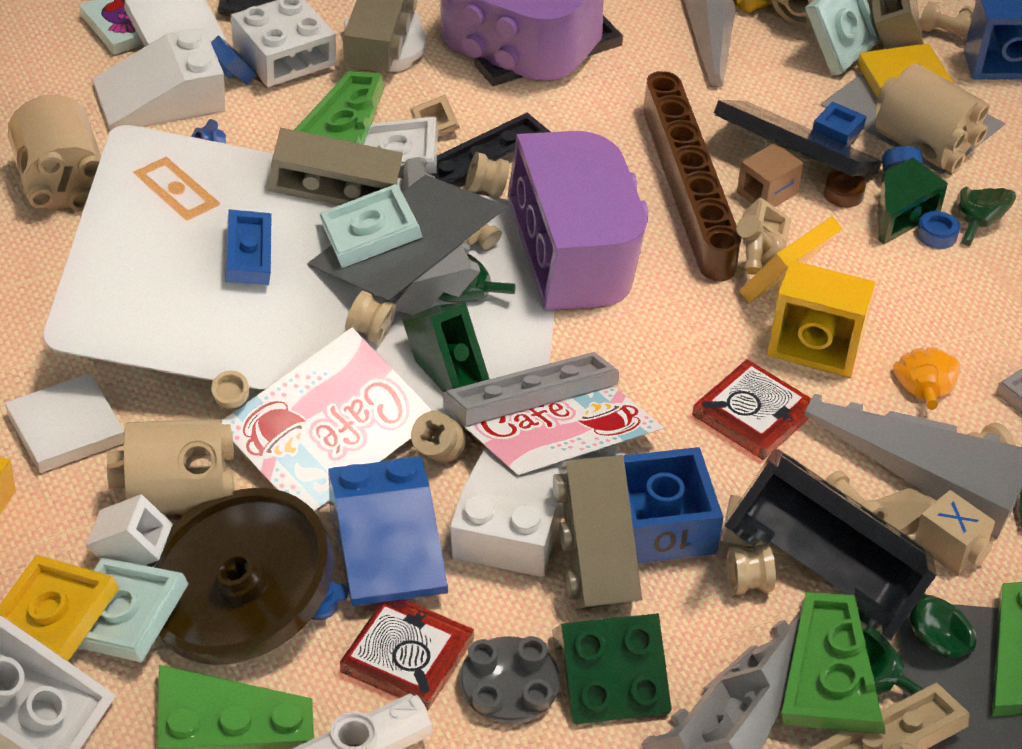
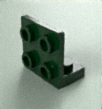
[552,613,672,725]

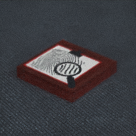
[692,359,812,460]
[340,599,475,711]

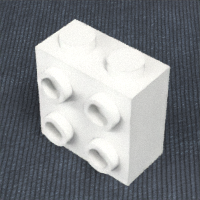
[231,0,336,87]

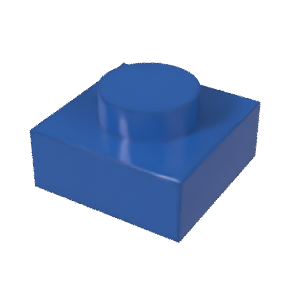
[211,35,258,85]
[812,101,867,145]

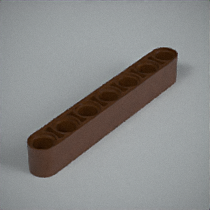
[643,71,741,281]

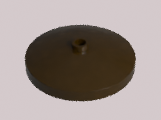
[147,488,334,665]

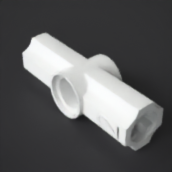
[293,693,433,749]

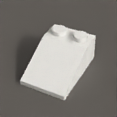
[92,28,226,131]
[450,446,578,578]
[0,615,116,749]

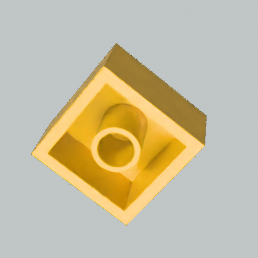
[767,260,876,378]

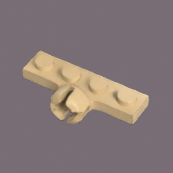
[809,682,969,749]

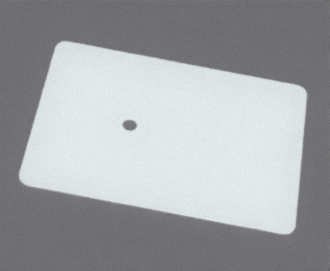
[43,125,555,430]

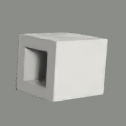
[85,494,173,565]

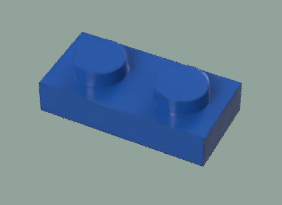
[225,209,272,285]

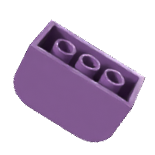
[440,0,604,80]
[507,131,648,311]

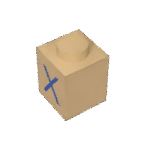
[914,490,995,576]

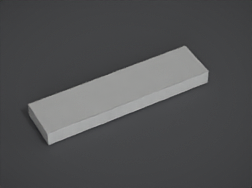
[443,352,619,426]

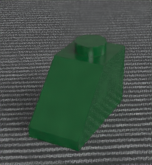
[878,157,948,245]
[402,303,490,392]

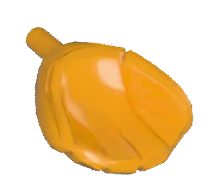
[893,347,960,410]

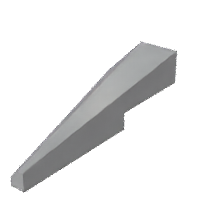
[684,0,736,87]
[392,157,480,315]
[804,394,1022,539]
[641,599,804,749]

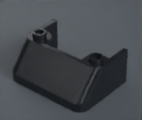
[725,448,937,640]

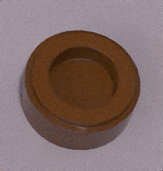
[824,171,866,208]

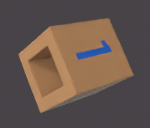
[736,143,804,207]

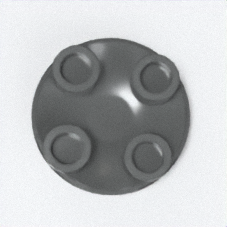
[459,636,560,724]

